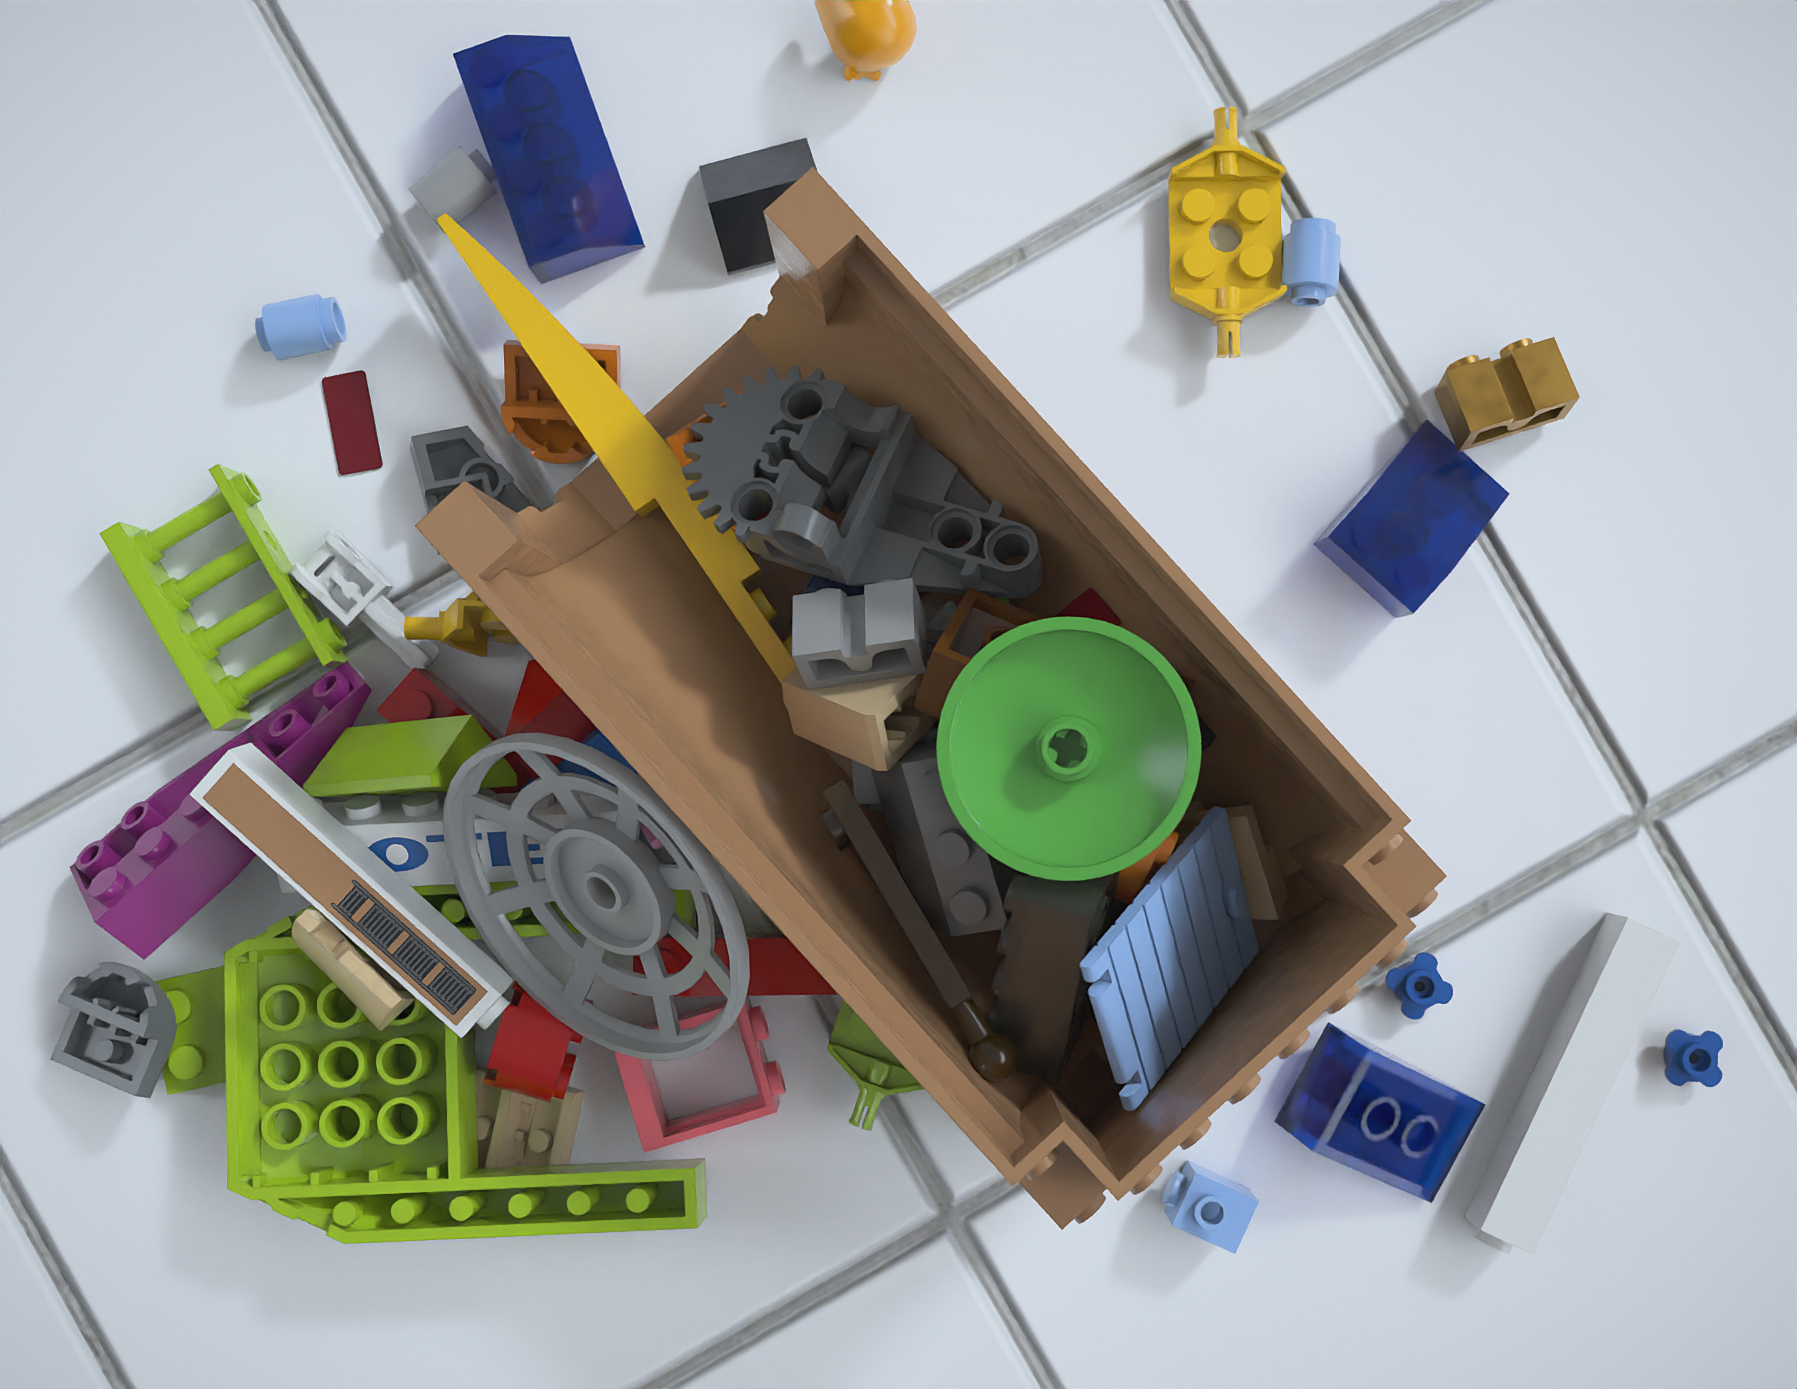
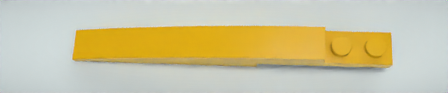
[436,213,797,684]

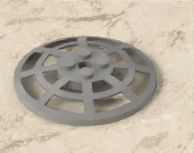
[443,733,750,1061]

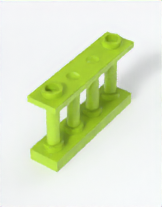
[99,464,348,731]

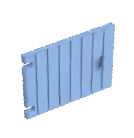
[1080,806,1259,1111]

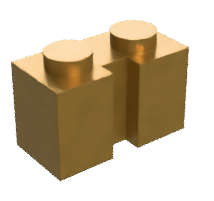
[1434,337,1580,452]

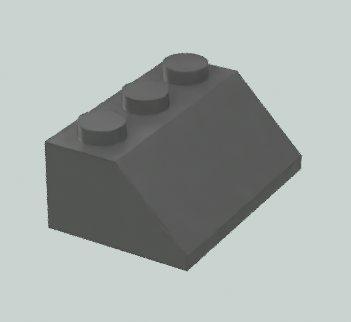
[870,739,1029,936]

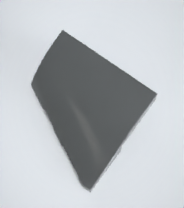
[410,425,541,555]

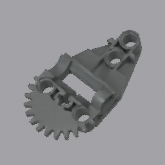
[682,366,1044,599]

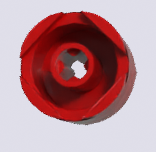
[483,980,594,1103]

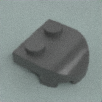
[50,962,177,1098]

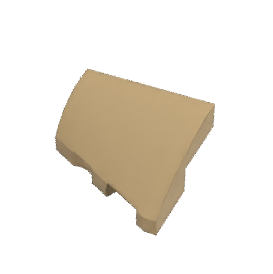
[291,909,416,1031]

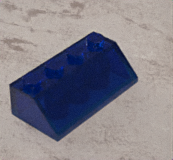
[453,35,646,284]

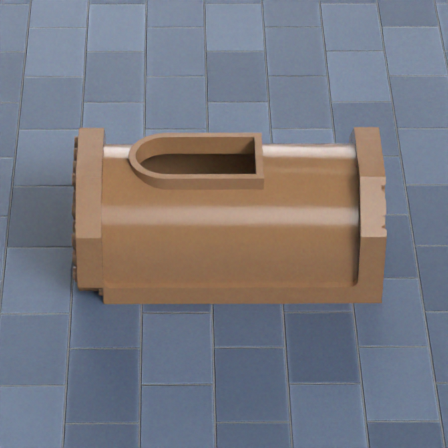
[414,167,1447,1230]

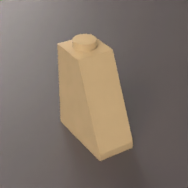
[781,660,938,771]

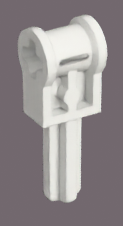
[290,529,440,669]

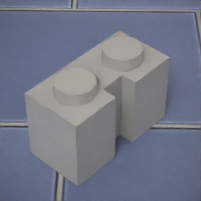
[792,578,927,690]

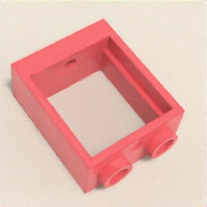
[614,996,786,1153]

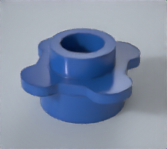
[1385,952,1453,1020]
[1663,1029,1723,1087]

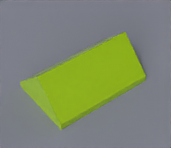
[303,715,517,797]

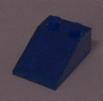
[1313,419,1510,618]
[1274,1022,1486,1203]

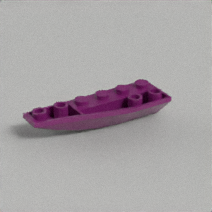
[69,661,372,960]

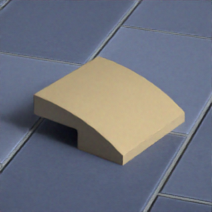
[476,1066,585,1168]

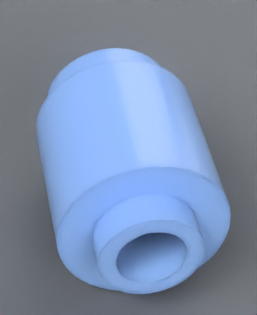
[1281,218,1341,307]
[255,294,347,361]

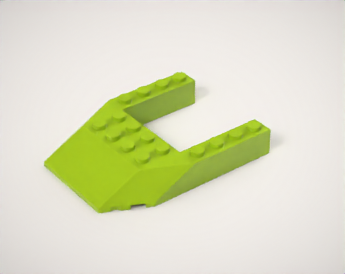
[224,881,708,1244]

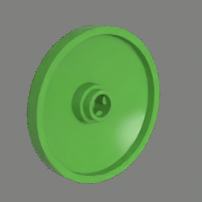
[936,617,1201,881]

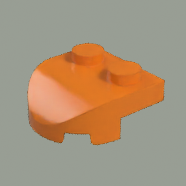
[500,340,621,464]

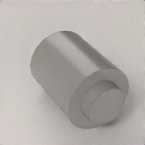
[407,146,498,234]

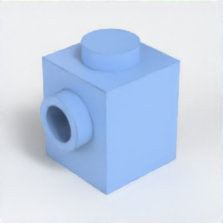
[1162,1160,1259,1254]

